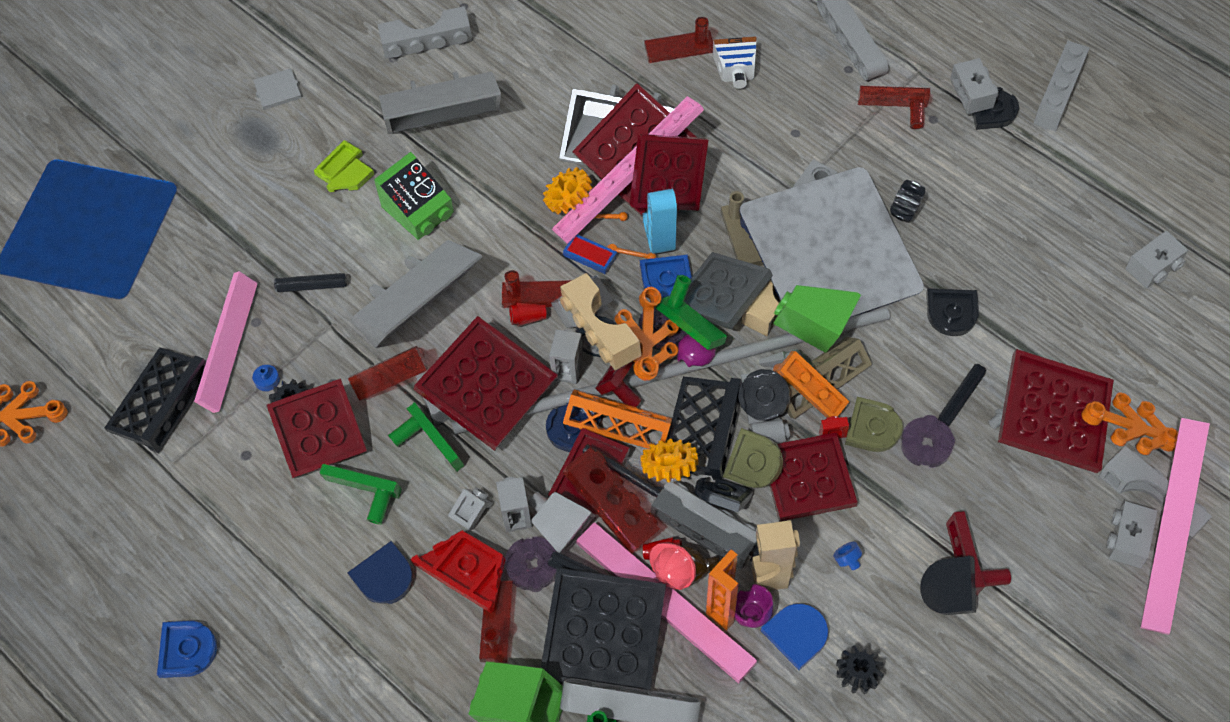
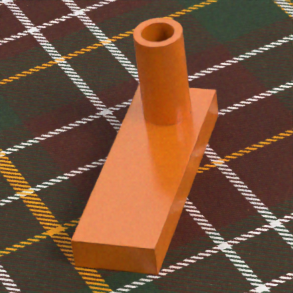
[773,351,849,418]

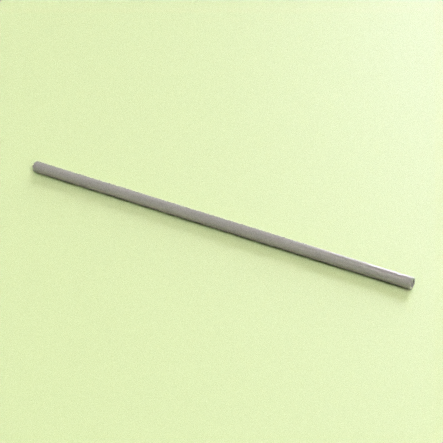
[452,308,890,434]

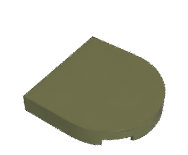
[845,397,903,452]
[723,428,783,488]

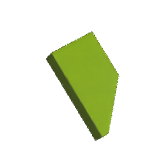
[326,158,374,192]

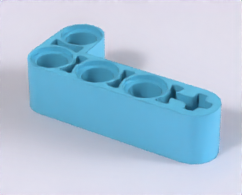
[643,189,677,254]

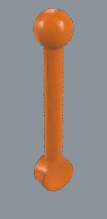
[594,212,628,221]
[608,244,657,259]

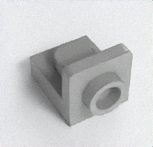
[448,487,493,530]

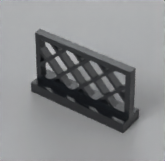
[104,347,206,454]
[666,376,742,481]

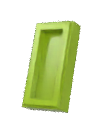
[314,140,363,184]

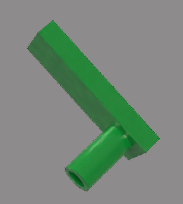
[655,275,727,350]
[388,402,465,472]
[319,464,402,525]

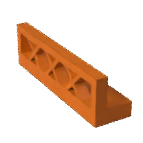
[563,389,672,449]
[706,549,739,631]

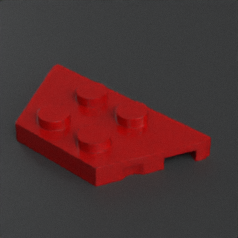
[410,530,505,614]

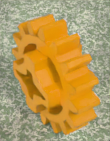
[543,167,592,215]
[640,439,698,483]

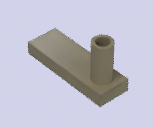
[721,191,764,266]

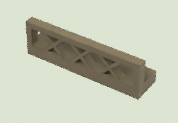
[785,337,872,419]

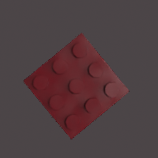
[629,134,709,211]
[266,378,367,478]
[769,433,858,522]

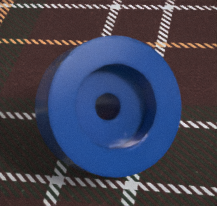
[252,365,280,391]
[833,542,862,570]

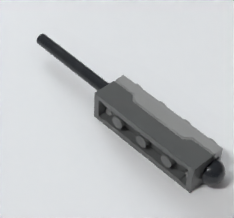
[582,444,759,570]

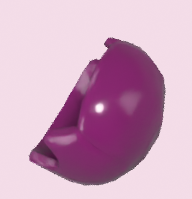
[677,335,716,367]
[735,584,773,628]

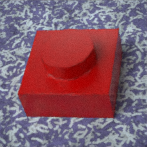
[819,416,849,439]

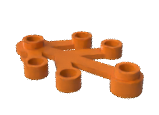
[615,287,679,381]
[0,381,68,447]
[1081,392,1178,455]

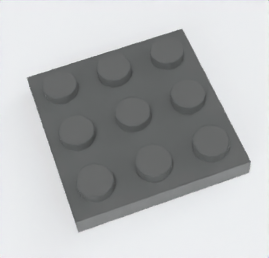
[684,252,773,330]

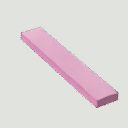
[194,271,258,413]

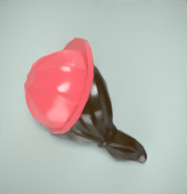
[650,542,722,590]

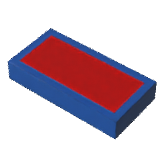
[563,235,617,275]

